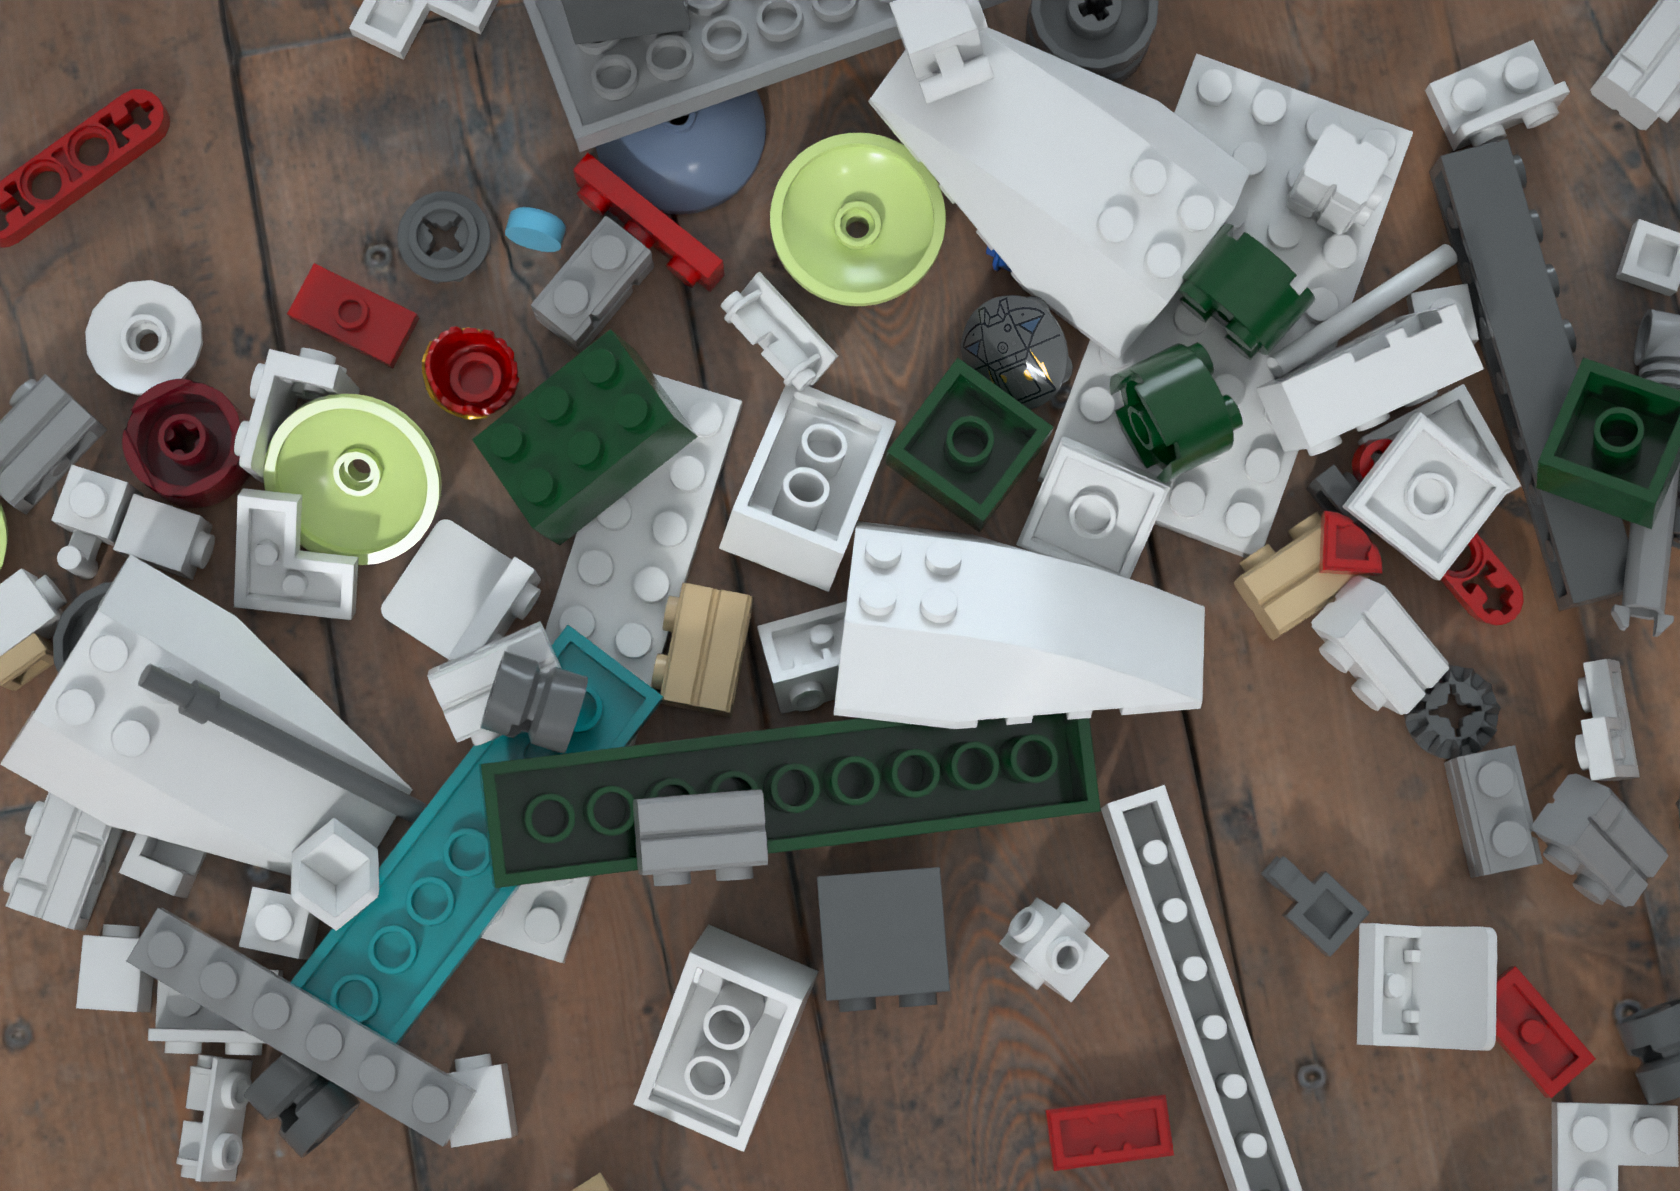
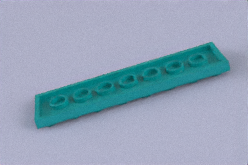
[291,625,664,1045]

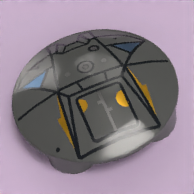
[961,295,1073,410]

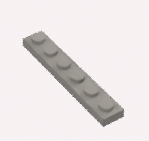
[126,908,477,1147]

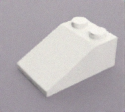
[719,385,896,592]
[634,925,819,1152]

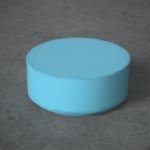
[505,207,566,252]

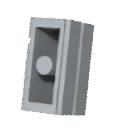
[531,216,654,354]
[0,374,108,515]
[1444,745,1543,878]
[1532,773,1669,908]
[633,789,768,886]

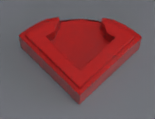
[1319,511,1382,576]

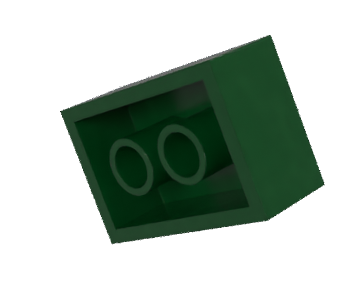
[472,329,698,546]

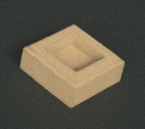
[0,632,54,691]

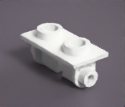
[720,272,838,391]
[176,1054,253,1182]

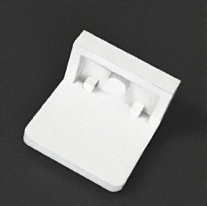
[234,348,360,483]
[381,519,541,660]
[1357,923,1498,1051]

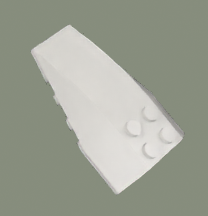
[868,27,1250,359]
[834,521,1205,729]
[0,554,412,876]

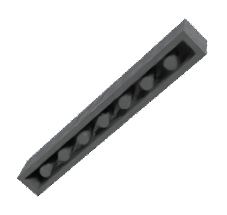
[1429,139,1629,611]

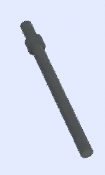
[138,663,428,824]

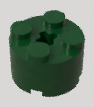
[1179,223,1315,360]
[1109,342,1243,482]

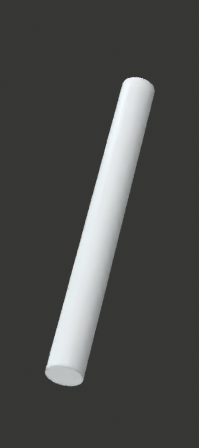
[1267,244,1457,378]

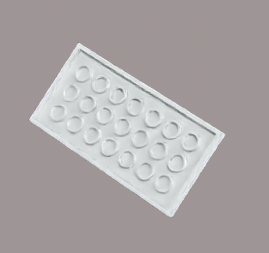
[1037,53,1413,558]

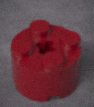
[122,379,251,508]

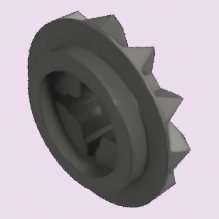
[397,191,491,284]
[1404,664,1501,759]

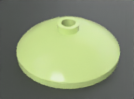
[770,133,946,306]
[263,394,442,565]

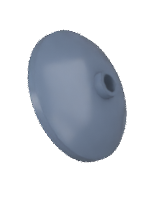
[596,90,766,214]

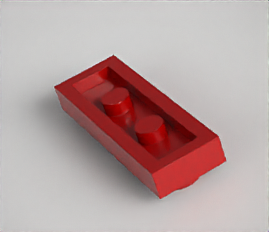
[573,153,725,292]

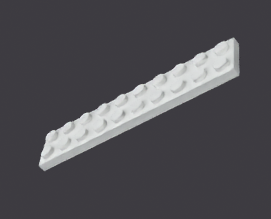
[481,373,743,964]

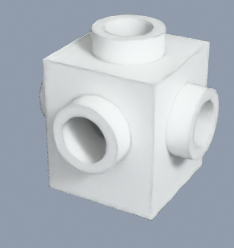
[999,898,1109,1002]

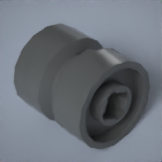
[480,651,588,754]
[1615,998,1680,1104]
[244,1054,361,1158]

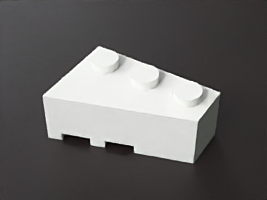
[1256,303,1484,456]

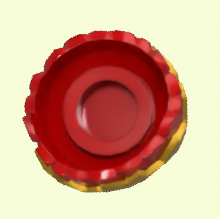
[422,326,520,419]

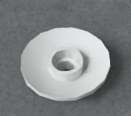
[85,280,203,395]

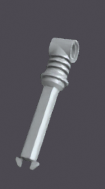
[1611,309,1680,637]

